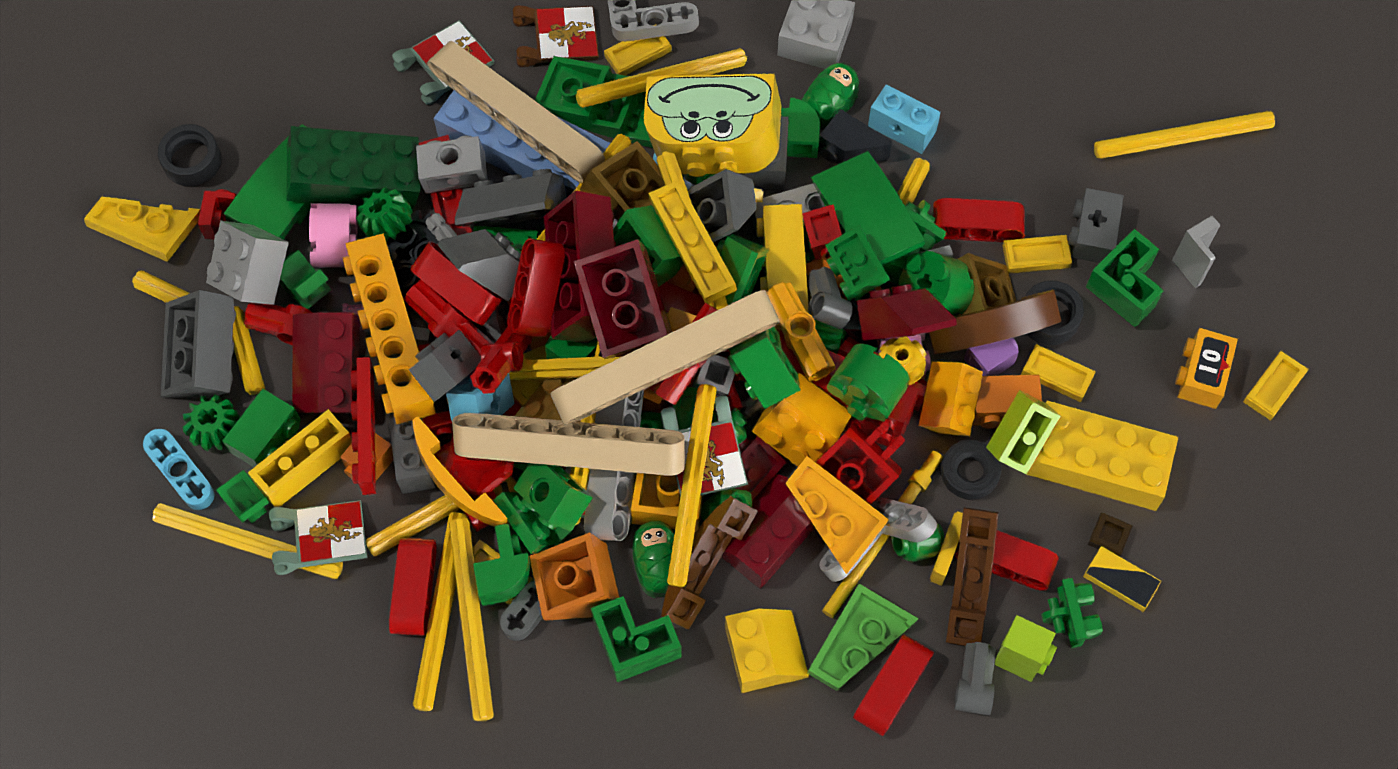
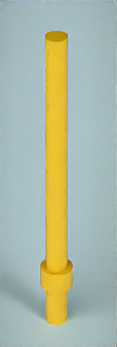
[822,451,943,618]

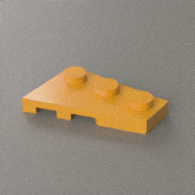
[786,456,889,574]

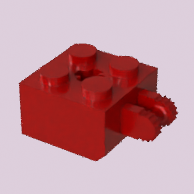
[815,420,906,505]

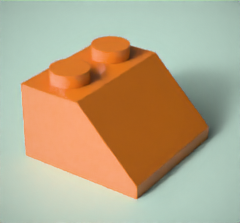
[529,532,619,621]

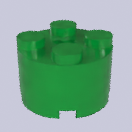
[899,251,975,315]
[827,344,910,421]

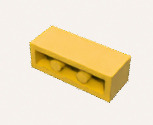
[248,409,352,507]

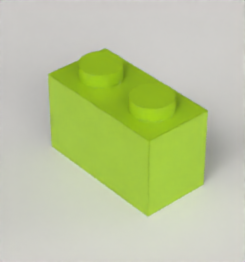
[986,390,1061,474]
[994,615,1057,682]

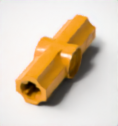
[766,282,835,381]

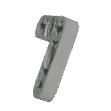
[608,0,699,41]
[819,497,937,582]

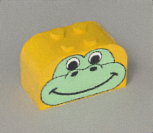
[644,74,782,177]

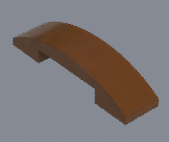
[929,289,1061,354]
[661,496,758,630]
[946,507,999,646]

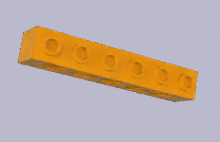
[342,233,436,425]

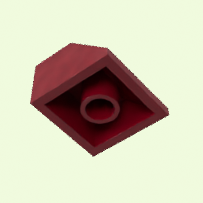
[857,284,957,340]

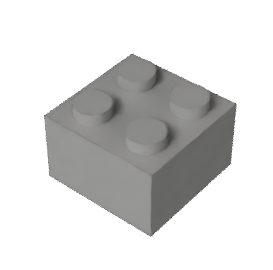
[777,0,855,69]
[206,221,289,305]

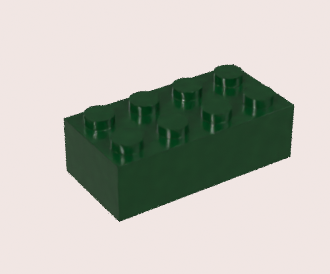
[286,126,420,210]

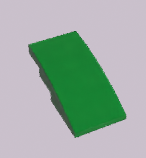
[535,56,653,148]
[224,124,311,240]
[811,151,925,265]

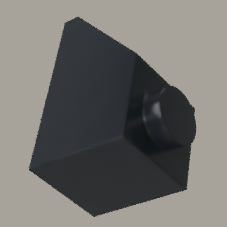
[818,109,892,164]

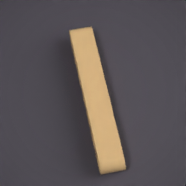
[427,41,605,183]
[550,290,780,426]
[452,413,685,475]

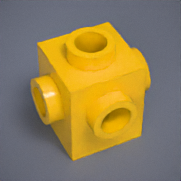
[878,337,927,385]

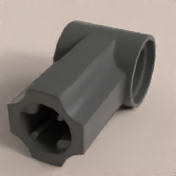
[807,267,852,329]
[954,642,996,716]

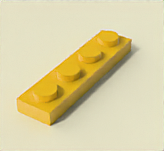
[648,180,737,304]

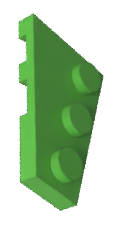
[807,584,918,691]

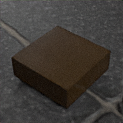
[1087,512,1133,557]

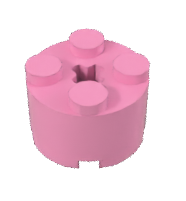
[309,203,358,268]

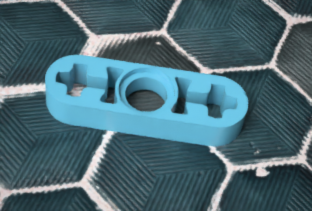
[143,429,215,510]

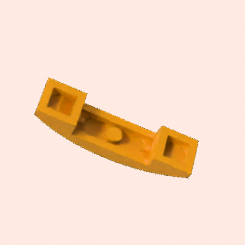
[412,416,507,527]

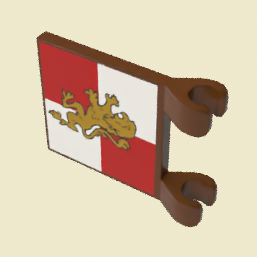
[513,5,599,67]

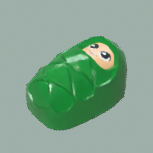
[802,62,859,128]
[633,521,675,598]

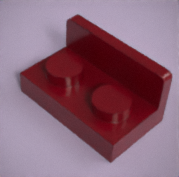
[735,435,786,501]

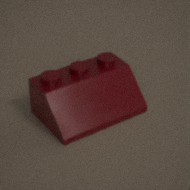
[574,239,672,359]
[292,312,359,413]
[721,474,815,589]

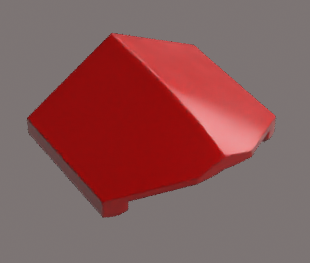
[445,435,515,495]

